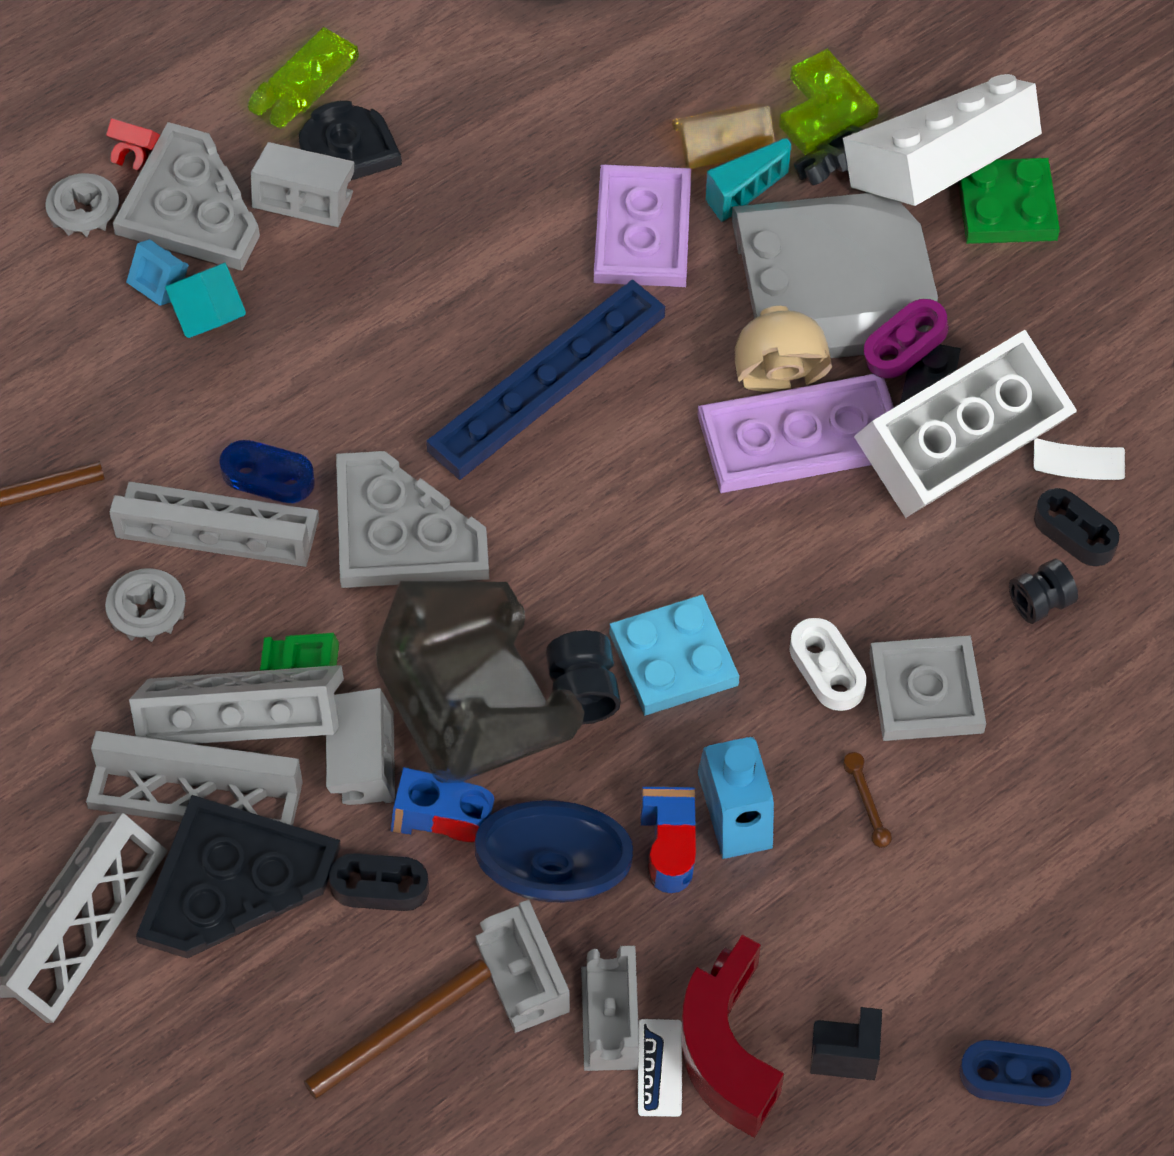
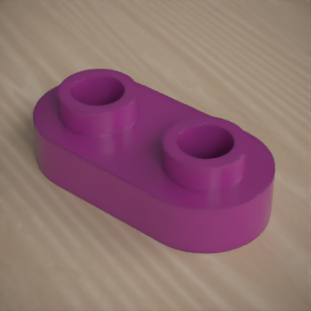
[864,299,949,378]

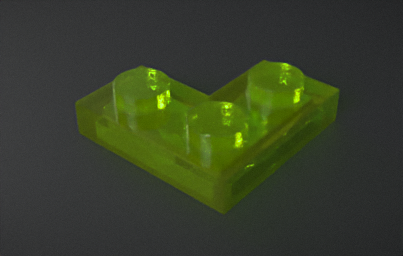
[779,48,879,155]

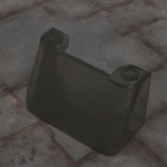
[376,581,585,783]

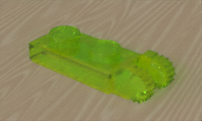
[248,27,359,128]

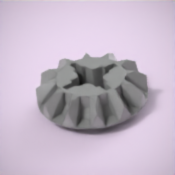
[45,173,120,237]
[105,568,186,642]

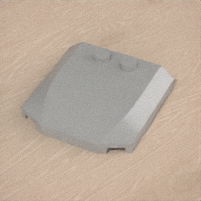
[732,193,938,358]

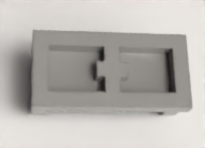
[251,142,354,227]
[326,688,395,805]
[475,899,570,1033]
[581,946,639,1071]

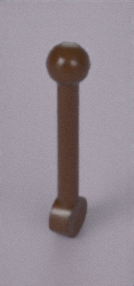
[843,752,892,848]

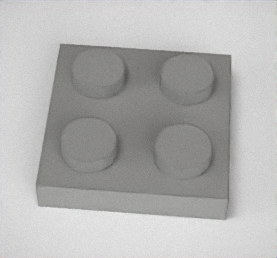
[869,635,986,741]

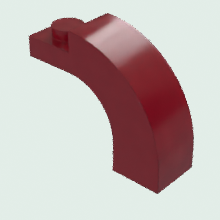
[681,935,784,1138]

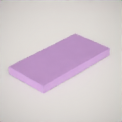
[698,374,894,493]

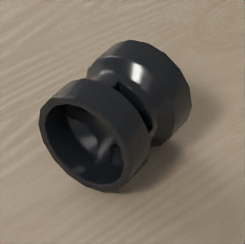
[1009,559,1078,624]

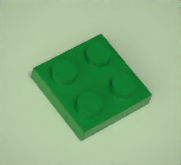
[958,158,1060,244]

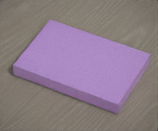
[594,165,691,287]

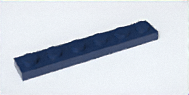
[426,279,665,480]

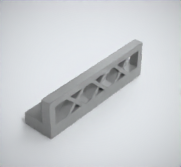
[109,482,319,567]
[129,665,344,744]
[86,731,303,825]
[0,812,168,1023]

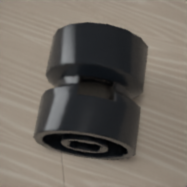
[546,630,621,725]

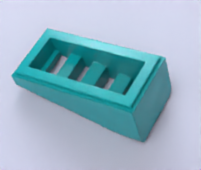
[705,138,791,222]

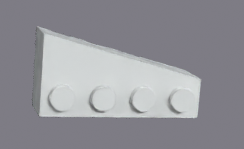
[843,74,1042,206]

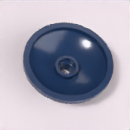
[475,800,633,903]

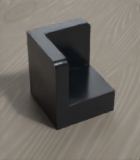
[810,1007,883,1080]

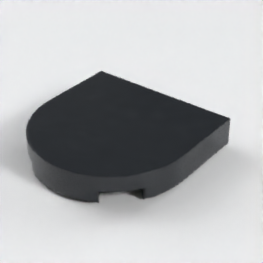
[299,101,402,180]

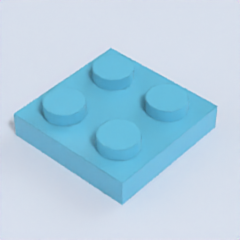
[609,594,739,716]

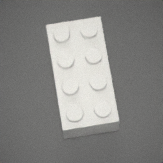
[854,330,1077,518]

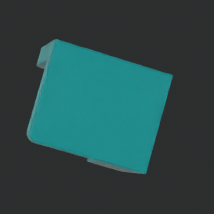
[165,262,246,338]

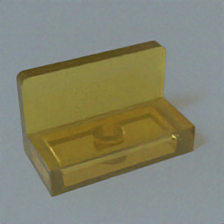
[672,103,775,169]

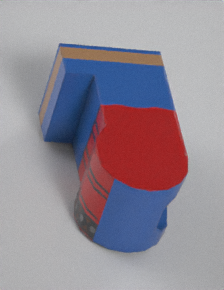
[391,767,495,842]
[640,787,696,893]

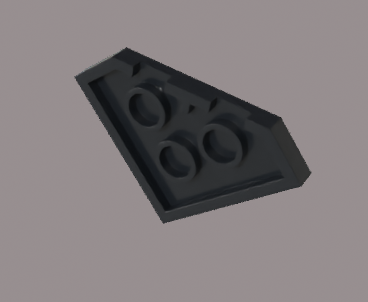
[136,795,341,959]

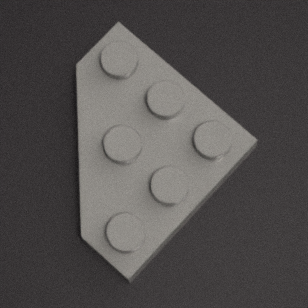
[113,122,260,271]
[336,451,489,588]

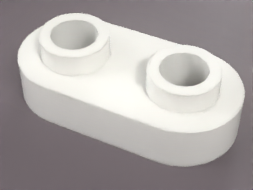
[790,618,866,711]

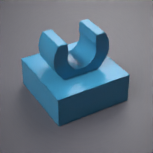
[126,239,189,306]

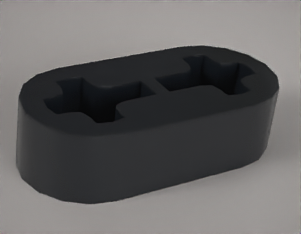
[1034,488,1120,567]
[329,853,430,911]

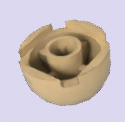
[735,306,832,392]

